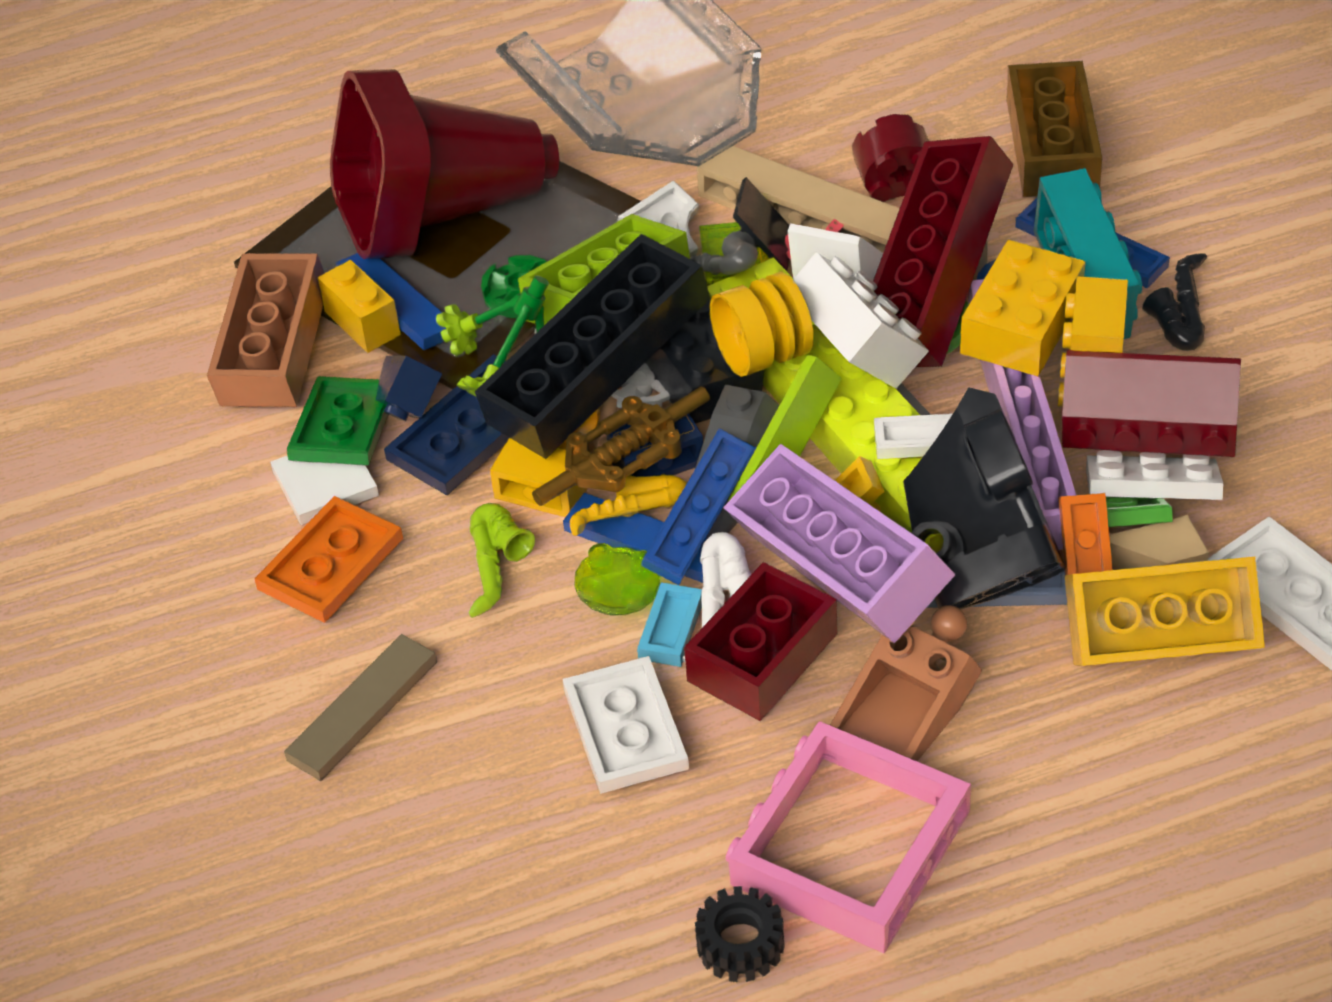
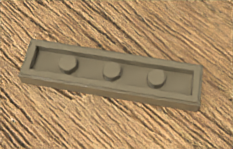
[284,634,437,781]

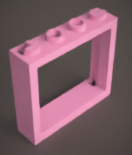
[726,721,971,953]

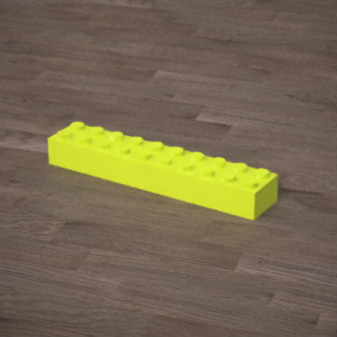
[707,257,944,553]

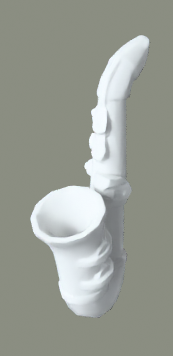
[682,532,751,663]

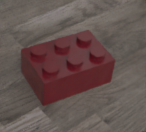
[684,562,838,721]

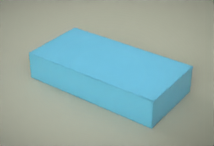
[637,582,702,667]

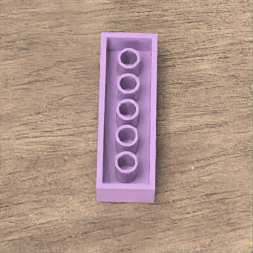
[723,444,955,643]

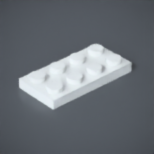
[1208,517,1332,670]

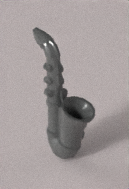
[690,231,758,275]

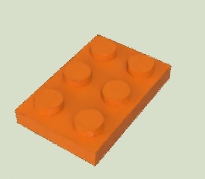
[254,496,403,623]

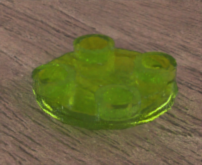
[574,543,660,615]

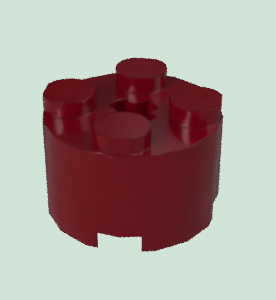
[852,114,929,202]

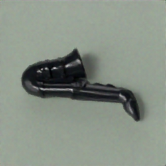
[1142,253,1207,351]

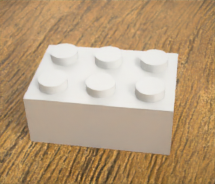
[793,252,929,389]

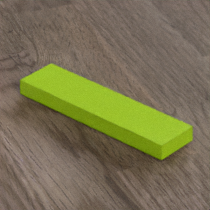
[728,355,842,502]

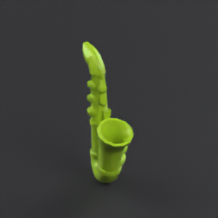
[468,503,535,618]

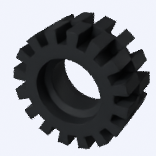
[695,886,784,982]

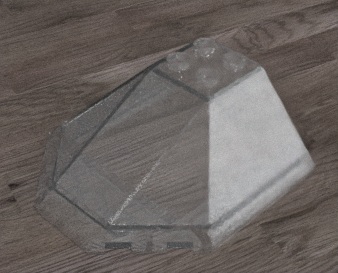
[496,0,761,166]

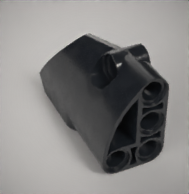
[903,387,1066,610]

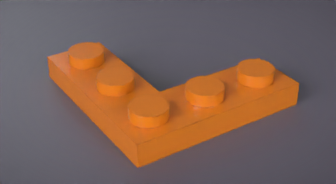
[1058,493,1113,575]

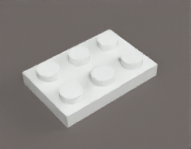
[1086,450,1223,500]
[562,656,689,794]

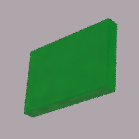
[287,376,388,465]

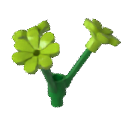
[436,275,549,397]

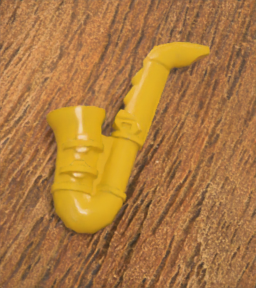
[570,474,687,536]

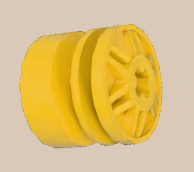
[710,271,814,377]

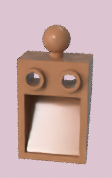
[830,605,982,761]

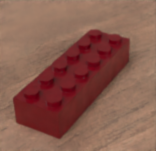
[873,136,1014,367]

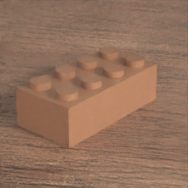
[207,254,324,407]

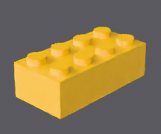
[1064,556,1265,666]

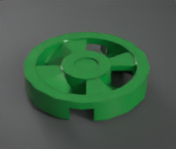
[481,255,548,318]

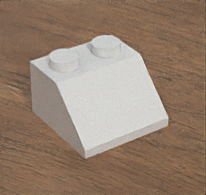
[788,223,883,281]

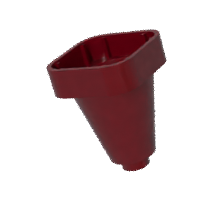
[330,69,559,259]

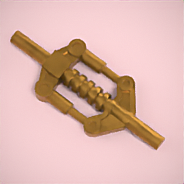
[532,387,710,506]

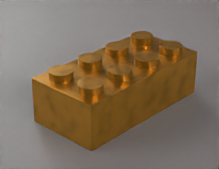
[1006,61,1103,197]

